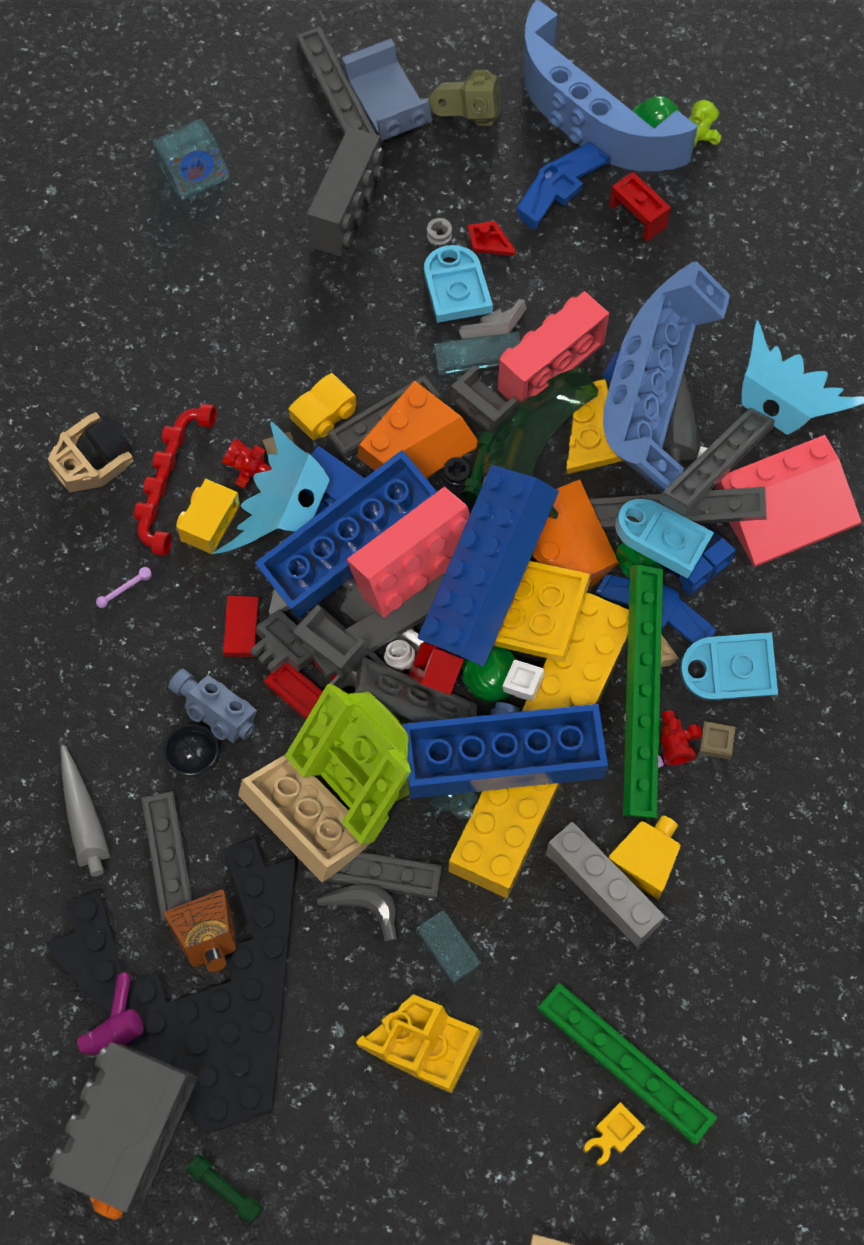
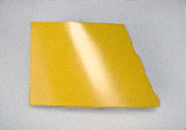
[356,995,481,1093]

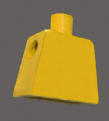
[608,816,681,900]

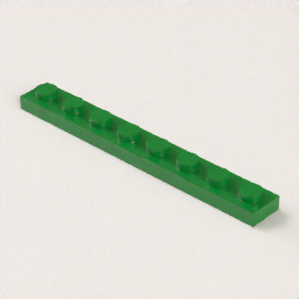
[623,564,663,819]

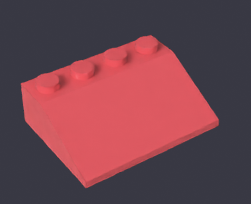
[714,435,861,567]

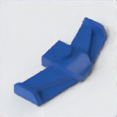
[516,142,611,230]
[595,574,717,644]

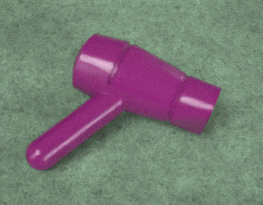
[77,972,144,1056]

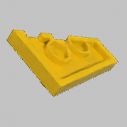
[566,379,623,474]

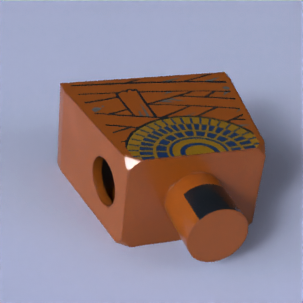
[164,889,237,972]

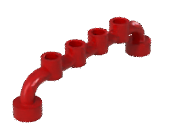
[134,403,217,557]

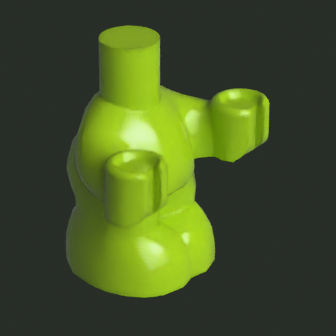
[689,100,722,148]

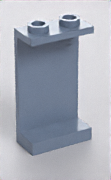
[342,39,432,141]

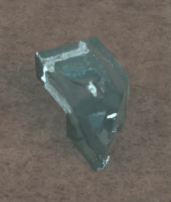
[429,792,477,819]

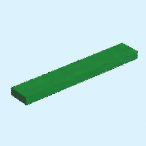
[537,983,717,1146]

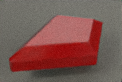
[467,221,516,256]

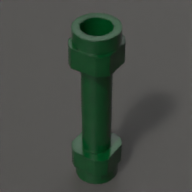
[461,431,498,501]
[186,1155,263,1225]

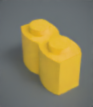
[288,373,357,441]

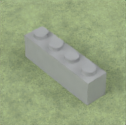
[546,821,665,947]

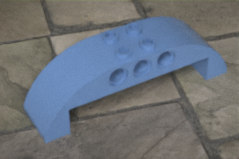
[522,0,698,171]
[603,261,730,492]

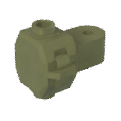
[429,70,502,126]

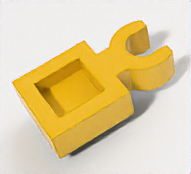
[583,1102,645,1167]

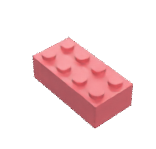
[498,291,609,412]
[347,487,470,618]

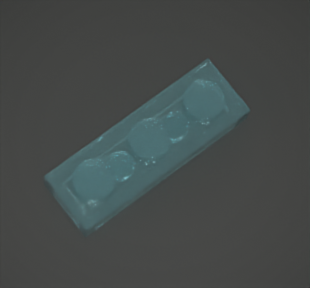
[434,331,521,374]

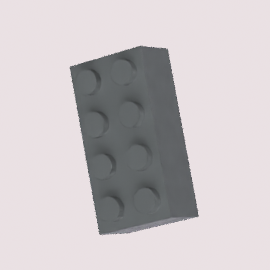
[307,126,384,257]

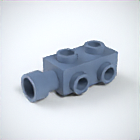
[168,669,257,743]

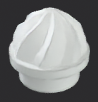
[384,640,416,672]

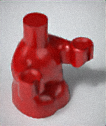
[222,438,272,489]
[660,711,702,766]

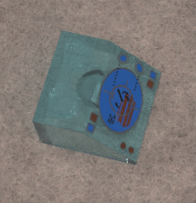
[152,118,230,200]

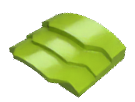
[285,684,411,845]

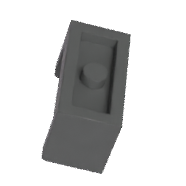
[451,365,518,434]
[293,605,369,680]

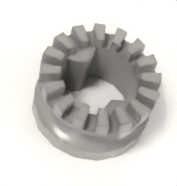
[427,218,452,247]

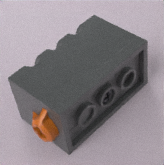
[49,1042,199,1220]

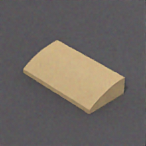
[238,754,370,883]

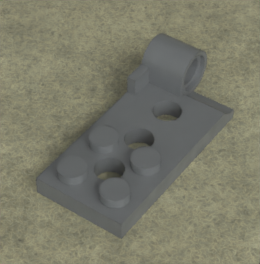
[354,657,477,722]

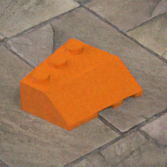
[357,380,478,479]
[531,479,619,592]

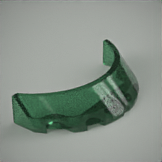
[483,367,599,519]

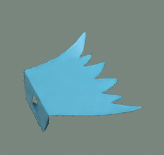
[742,320,864,435]
[213,422,329,554]

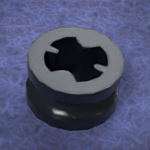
[443,457,470,488]

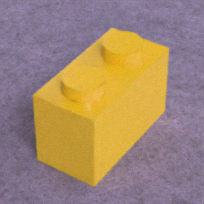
[176,479,240,555]

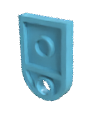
[424,245,493,323]
[615,499,714,579]
[680,632,778,700]

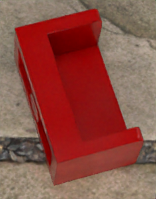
[609,172,671,241]
[408,643,464,695]

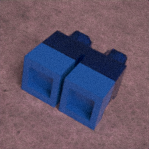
[666,526,736,596]

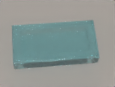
[416,910,481,984]

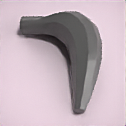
[317,884,397,942]

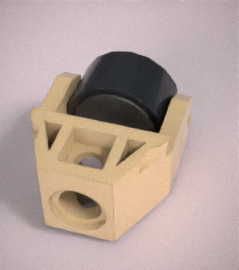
[48,412,134,493]

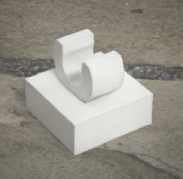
[502,659,545,701]

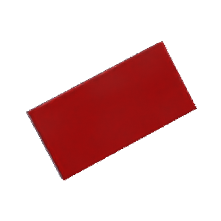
[223,596,259,657]
[263,663,323,720]

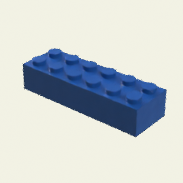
[255,450,437,618]
[417,465,559,666]
[403,704,608,799]

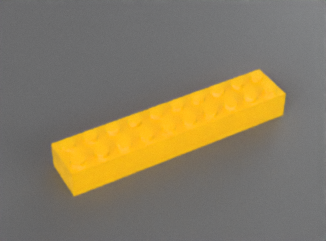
[448,592,629,899]

